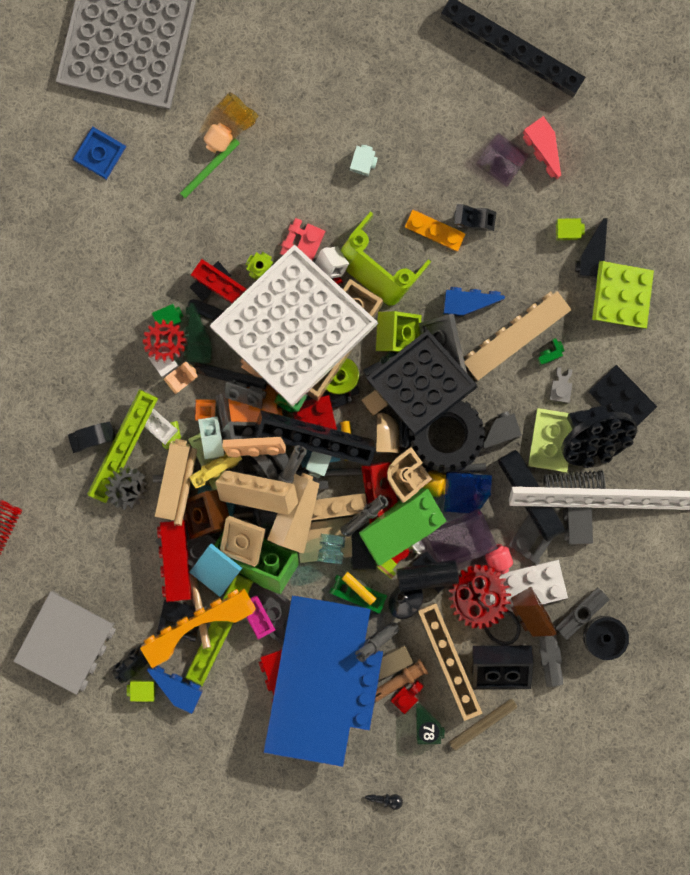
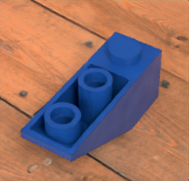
[443,287,505,317]
[147,665,203,714]

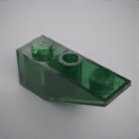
[184,303,213,363]

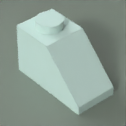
[198,416,224,459]

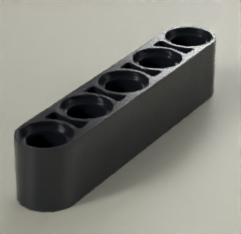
[498,450,565,542]

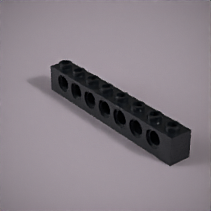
[440,0,586,98]

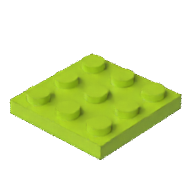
[592,261,654,329]

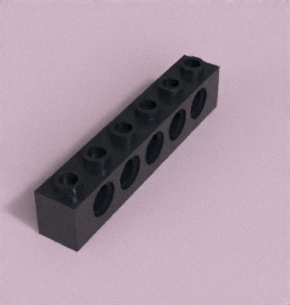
[255,410,376,466]

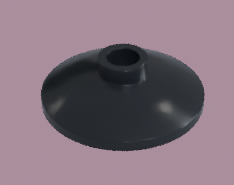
[388,586,423,620]

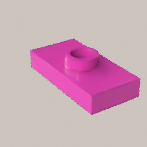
[246,595,275,639]

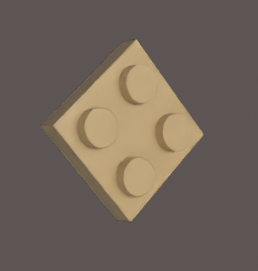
[220,516,265,567]

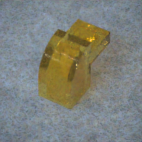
[217,92,259,131]

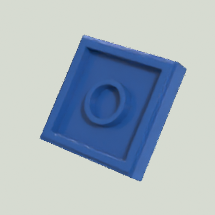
[73,126,126,180]

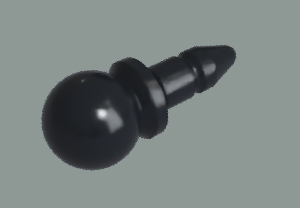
[365,794,403,810]

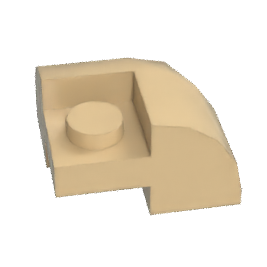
[376,413,400,453]
[387,447,432,503]

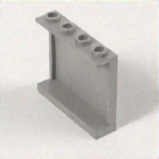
[13,591,116,695]

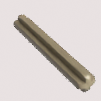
[449,699,517,751]

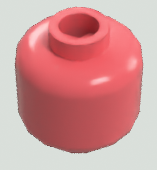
[485,544,513,575]

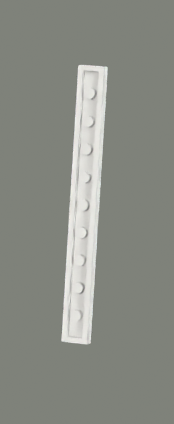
[509,487,690,510]

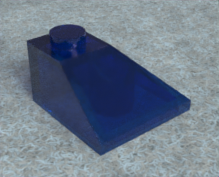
[444,472,492,514]

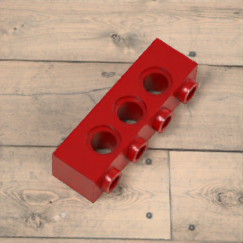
[362,462,397,524]

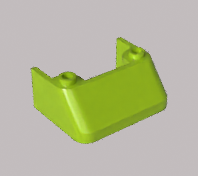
[340,211,431,306]

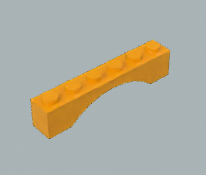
[140,588,256,668]

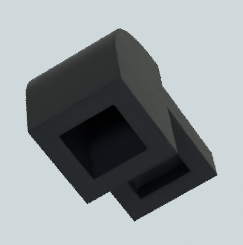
[454,204,496,231]
[68,421,115,453]

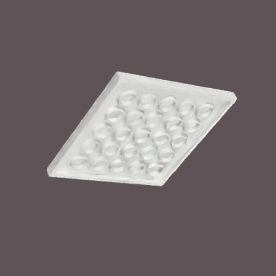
[210,245,378,407]

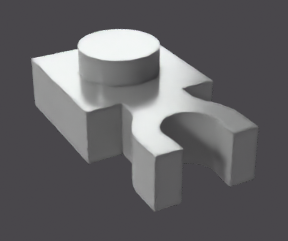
[549,367,572,403]

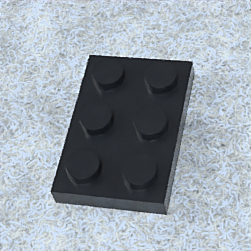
[588,365,657,426]

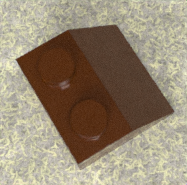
[184,490,229,540]
[511,587,557,637]

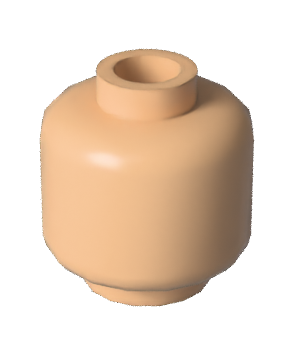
[204,123,233,153]

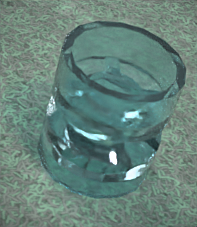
[317,533,346,564]

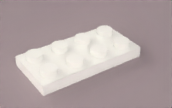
[482,560,568,614]

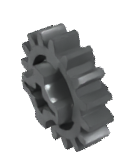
[105,466,148,510]

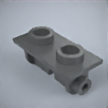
[225,380,267,409]

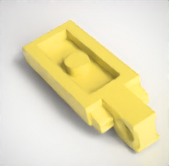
[189,452,242,488]

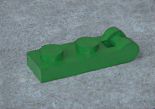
[329,574,387,614]

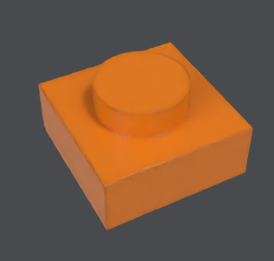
[195,400,216,421]

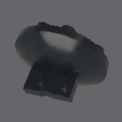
[561,405,637,468]

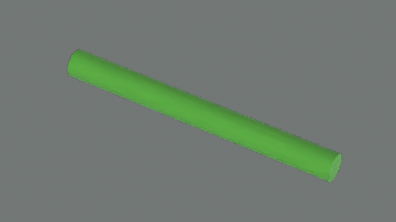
[180,138,240,199]

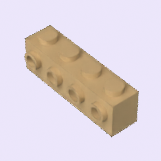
[215,470,298,515]

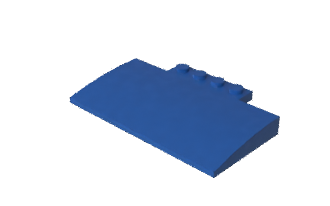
[263,595,383,767]

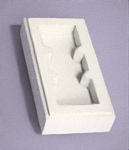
[144,408,178,445]

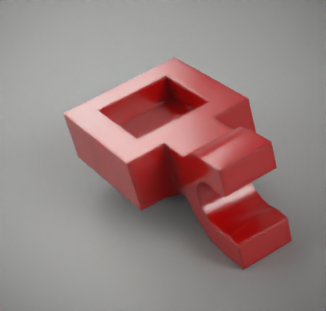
[390,680,424,714]

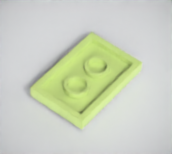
[528,408,573,473]

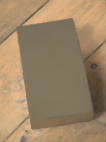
[378,645,413,680]

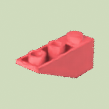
[523,116,561,179]

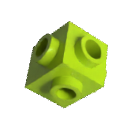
[245,252,274,281]

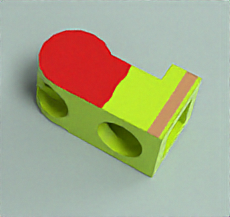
[376,548,409,579]

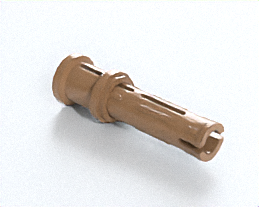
[375,659,429,702]

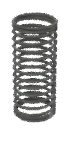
[543,470,606,489]

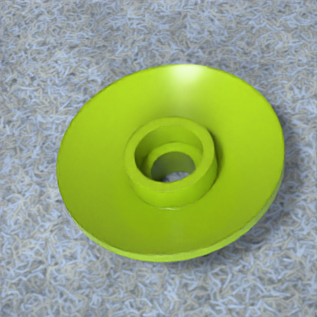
[326,358,359,395]

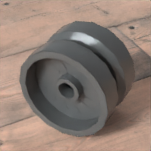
[248,453,289,481]

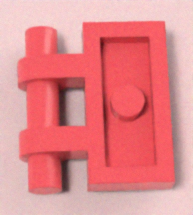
[280,218,326,261]

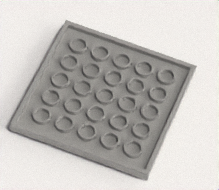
[56,0,197,110]

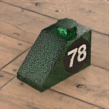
[416,703,445,744]

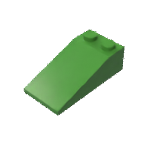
[359,488,446,566]
[214,531,298,594]

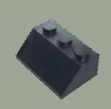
[472,645,533,689]

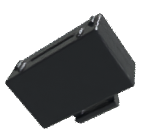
[351,530,376,570]

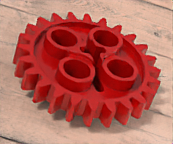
[448,565,511,629]

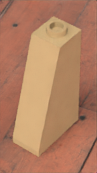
[155,439,191,520]
[267,473,319,554]

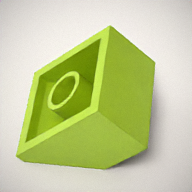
[376,311,422,353]

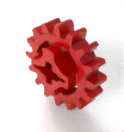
[143,320,186,363]

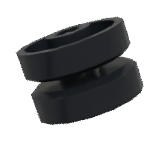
[583,616,629,660]

